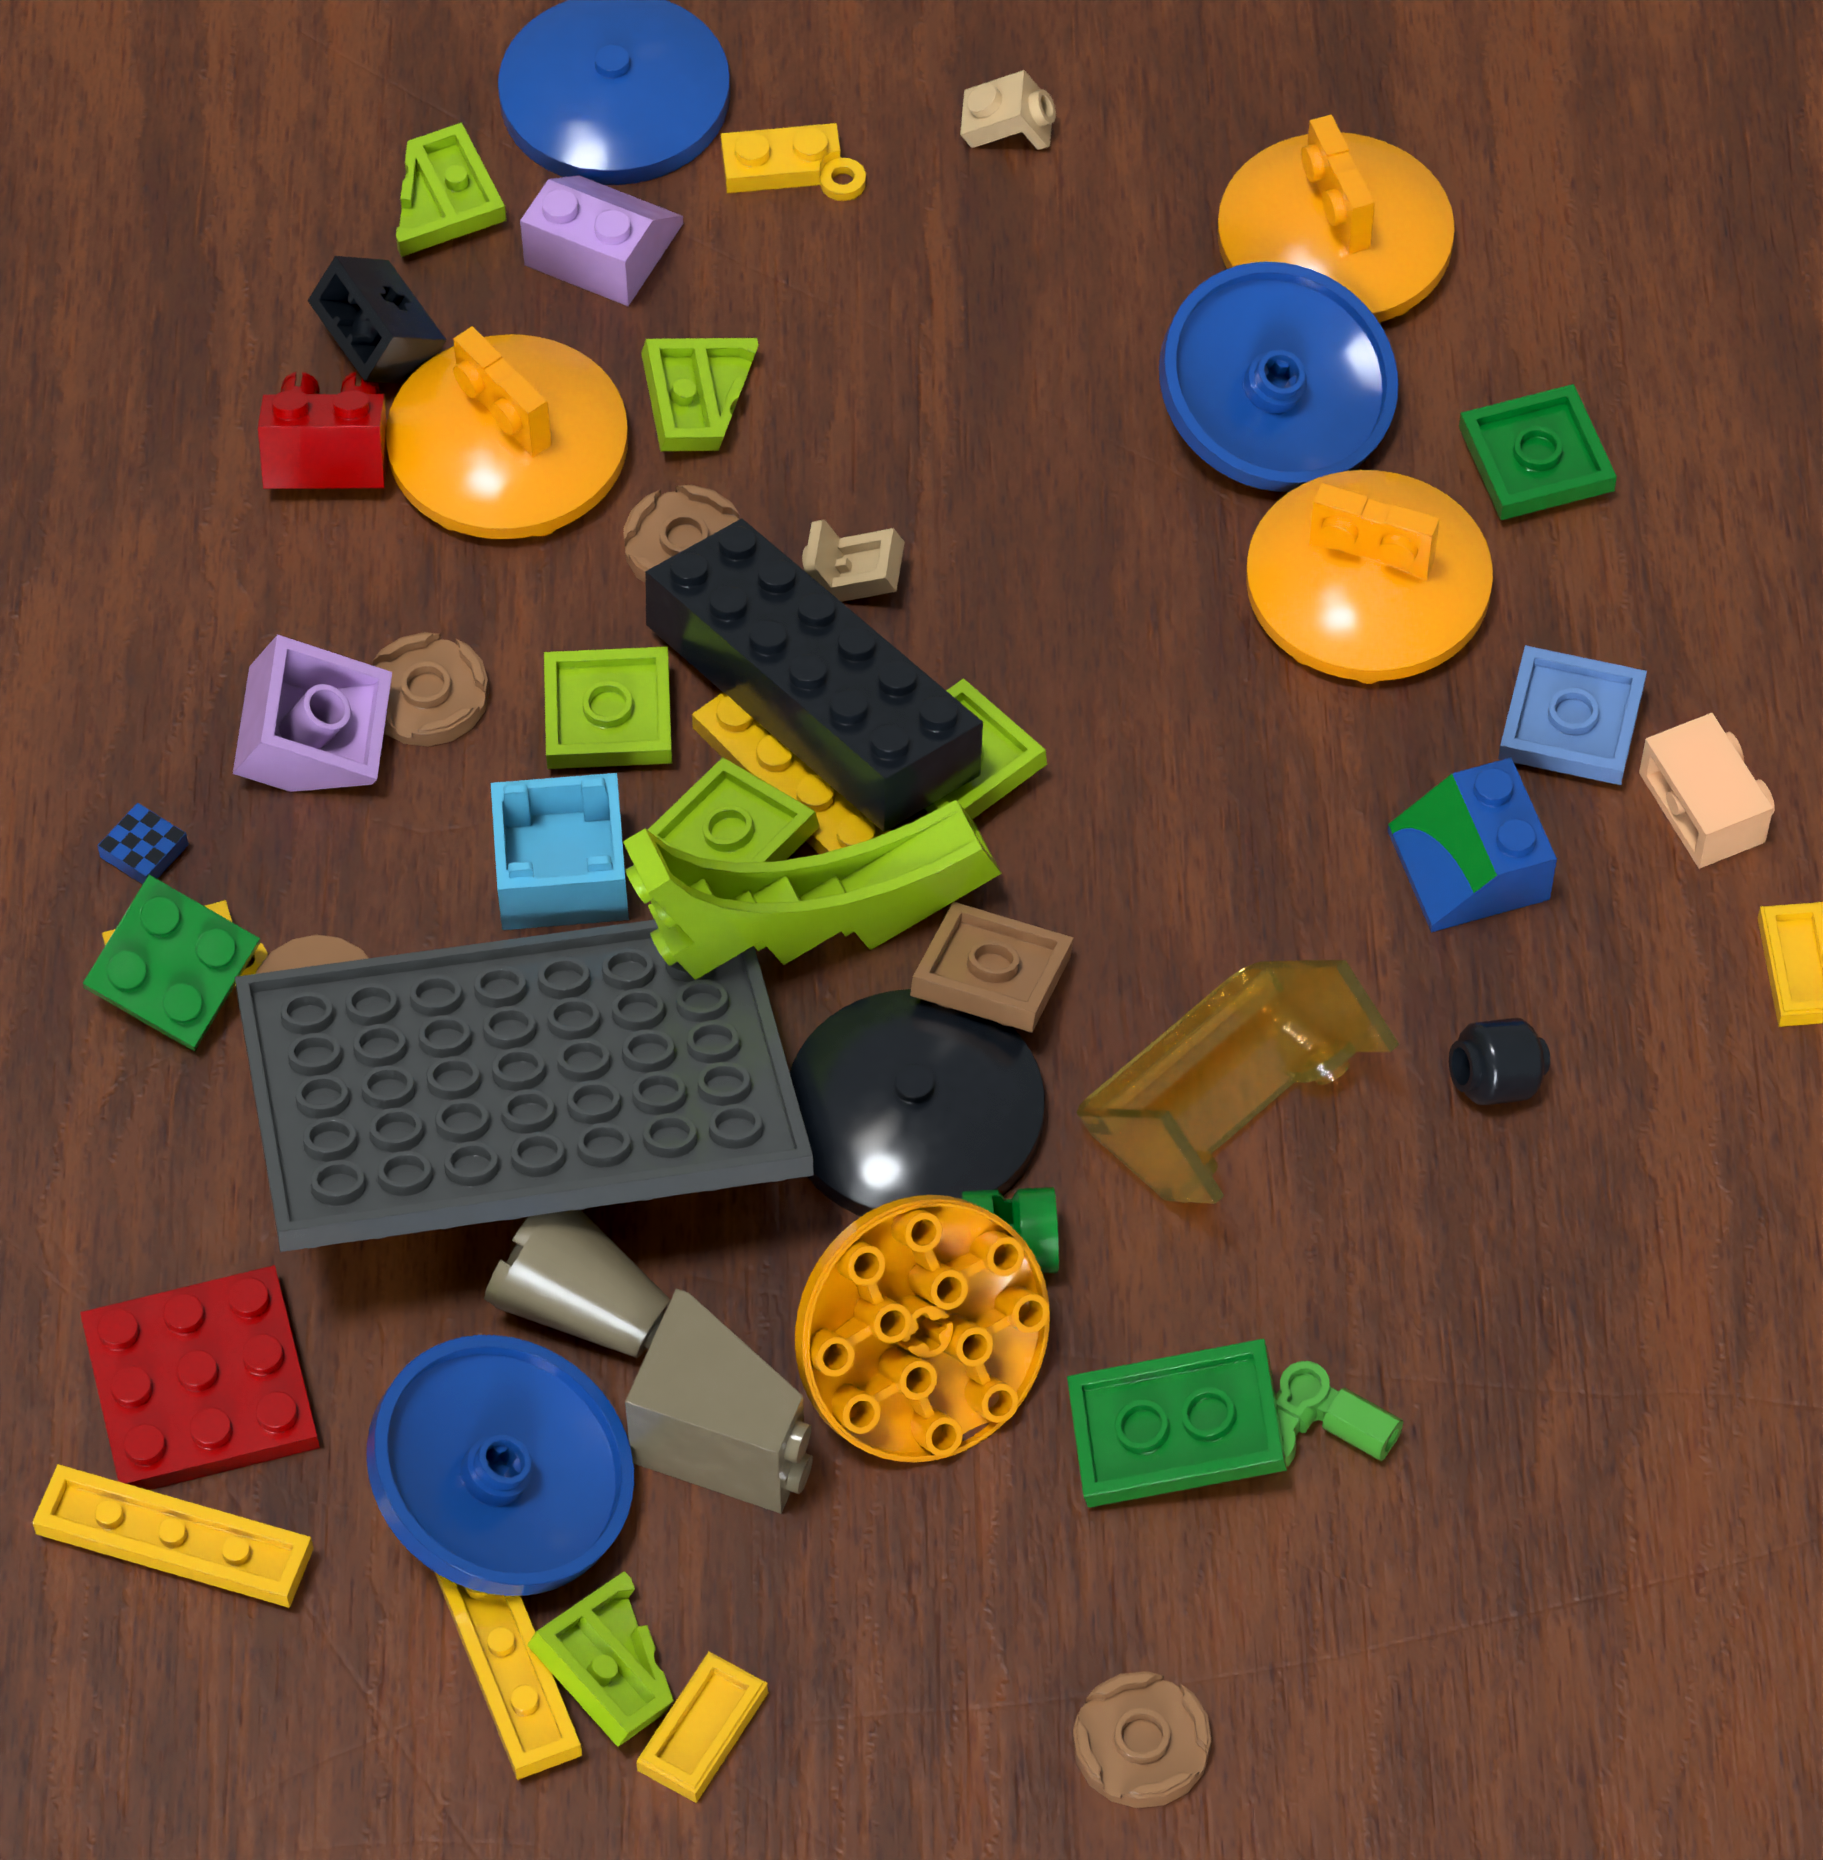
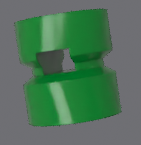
[961,1187,1059,1273]

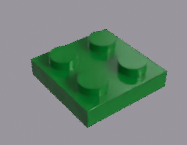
[1459,384,1617,520]
[82,875,260,1052]

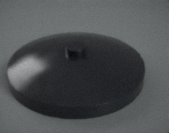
[790,989,1045,1216]

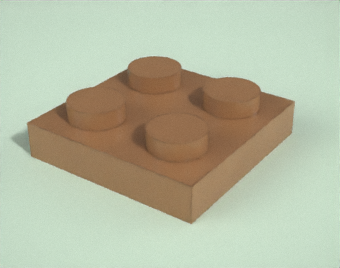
[910,902,1074,1032]

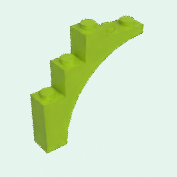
[623,800,1002,980]

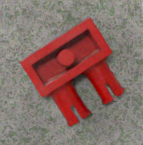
[258,372,388,489]

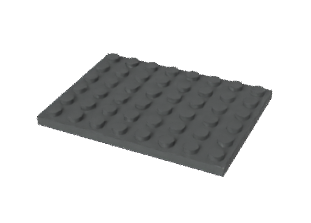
[235,920,814,1252]

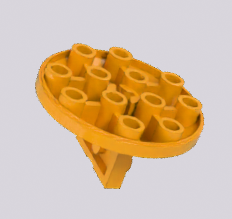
[1217,114,1455,323]
[386,326,628,539]
[1246,470,1493,684]
[795,1195,1050,1462]

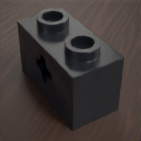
[307,256,447,384]

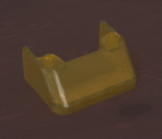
[1077,960,1399,1204]

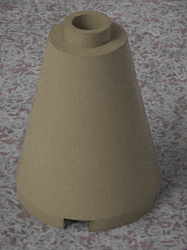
[484,1210,671,1358]

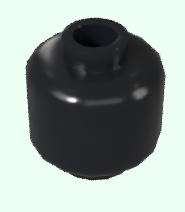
[1448,1018,1550,1105]

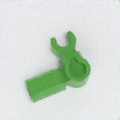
[1275,1361,1403,1467]

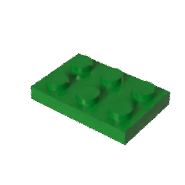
[1067,1339,1287,1508]

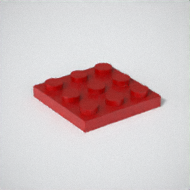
[80,1265,320,1490]

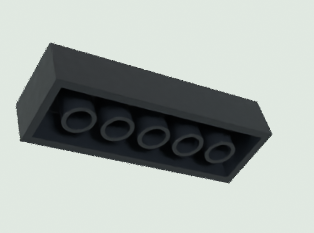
[645,518,983,832]

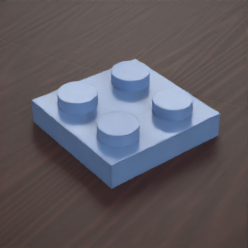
[1498,645,1647,785]

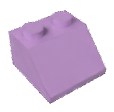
[520,176,683,307]
[233,634,392,792]

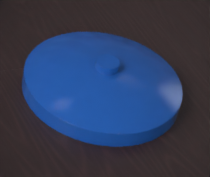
[498,0,730,185]
[1159,262,1398,492]
[367,1335,634,1596]

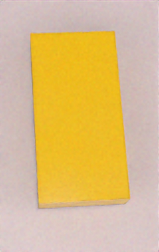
[1757,902,1823,1027]
[636,1651,768,1803]

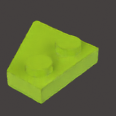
[396,123,506,257]
[641,338,759,452]
[527,1571,674,1747]

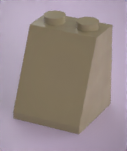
[625,1288,813,1514]

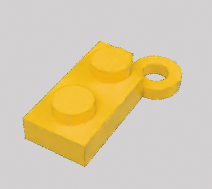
[721,123,866,201]

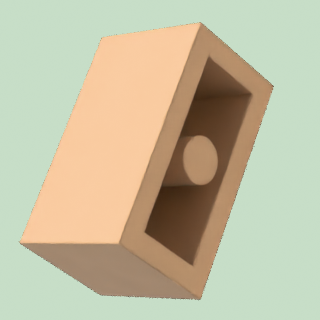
[1639,713,1775,869]

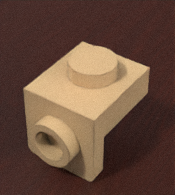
[960,70,1056,150]
[802,520,905,602]

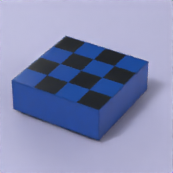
[97,803,189,884]

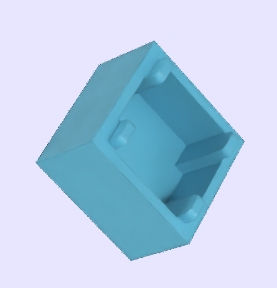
[491,773,629,930]

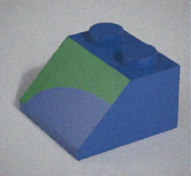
[1387,757,1557,932]

